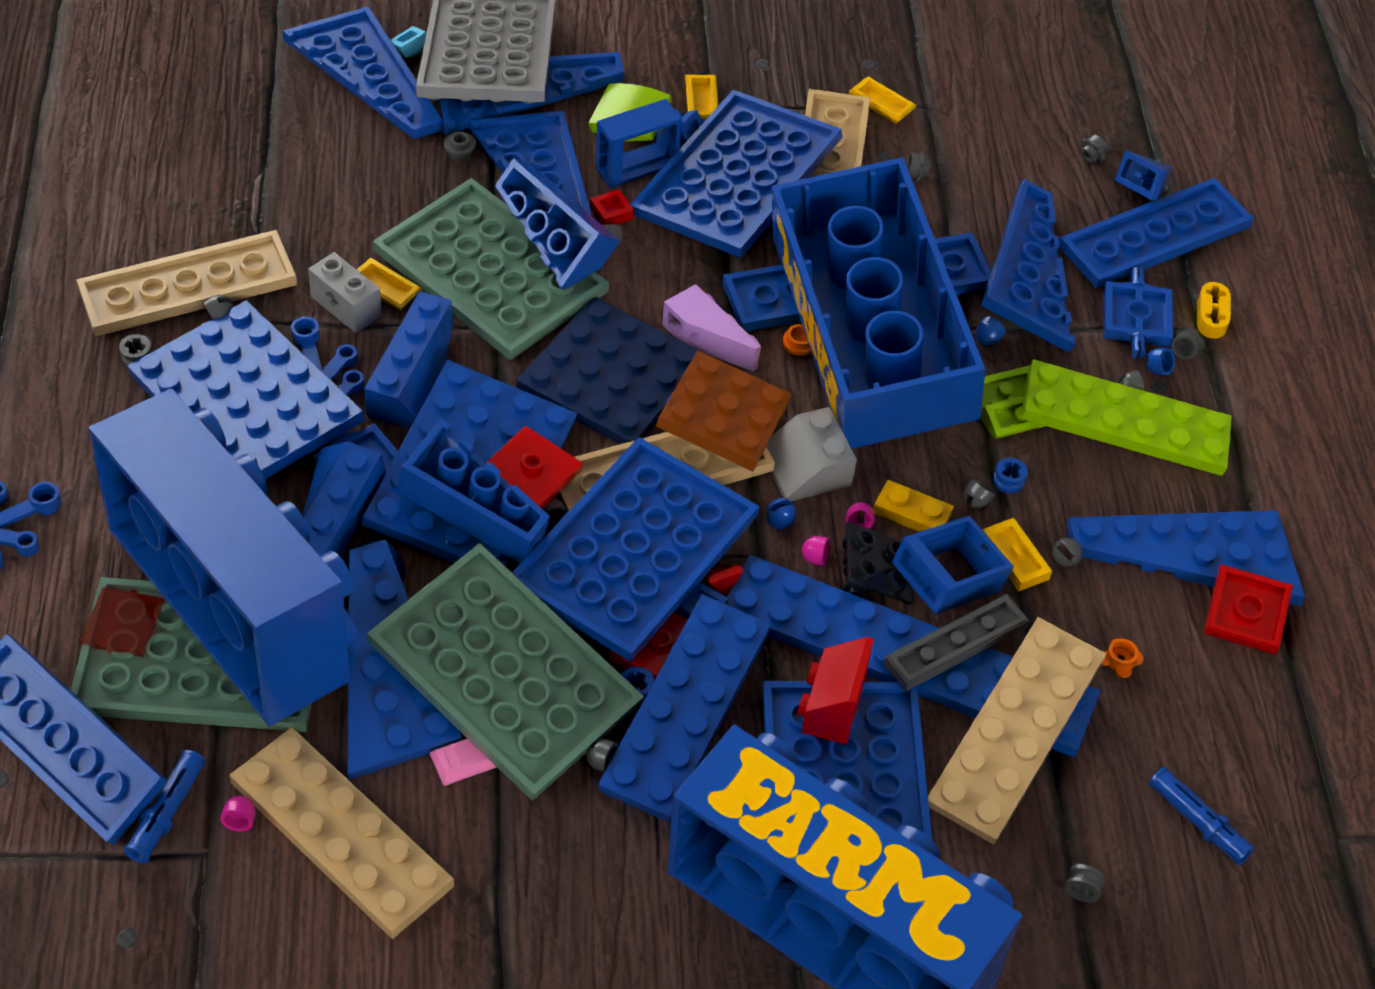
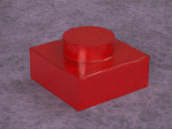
[590,189,634,225]

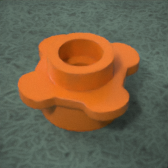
[1102,638,1144,678]

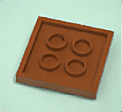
[656,350,792,472]

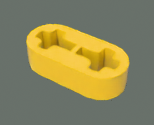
[1197,282,1231,339]

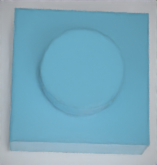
[391,26,427,58]

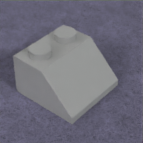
[766,407,857,502]

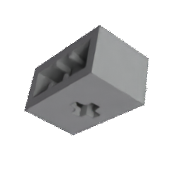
[308,252,382,333]

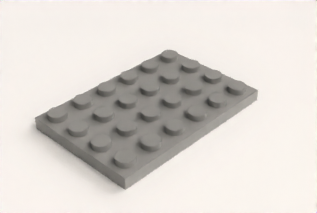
[416,0,556,104]

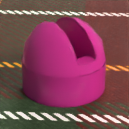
[846,502,875,529]
[801,536,831,566]
[220,795,256,832]

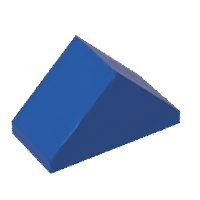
[1115,150,1172,201]

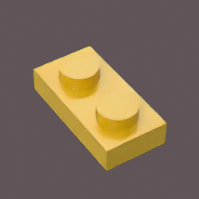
[873,480,954,532]
[983,517,1052,592]

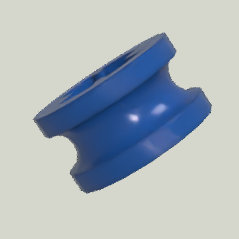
[993,458,1028,493]
[622,667,654,706]

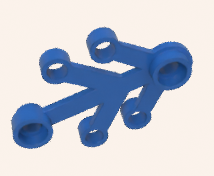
[291,317,364,396]
[0,481,61,569]

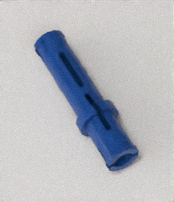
[124,750,206,864]
[1148,766,1256,866]

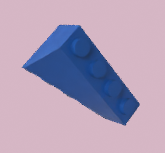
[495,158,620,290]
[364,291,453,429]
[397,418,550,564]
[302,441,386,557]

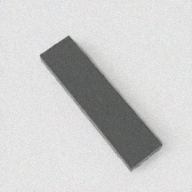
[883,594,1030,691]

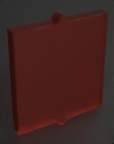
[80,587,165,657]

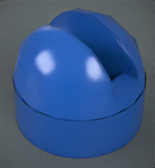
[976,316,1006,346]
[1145,348,1175,375]
[766,498,796,530]

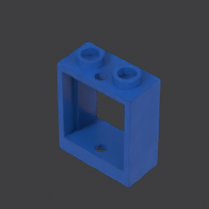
[595,99,683,189]
[892,515,1014,615]

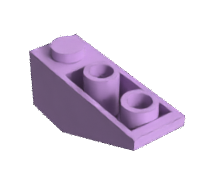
[662,284,761,372]

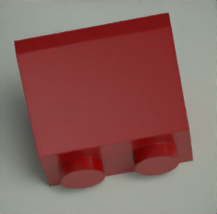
[797,637,874,745]

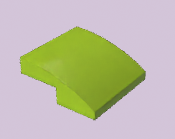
[588,83,672,141]
[981,365,1045,439]

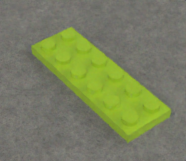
[1021,359,1232,476]

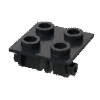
[842,521,912,604]

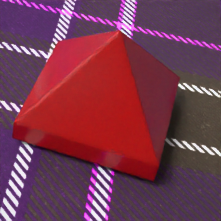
[701,564,743,597]

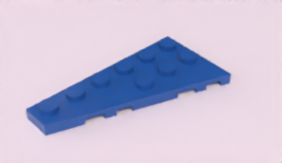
[282,6,443,139]
[439,52,624,135]
[470,111,592,216]
[981,178,1076,353]
[1066,510,1305,606]
[348,540,462,780]

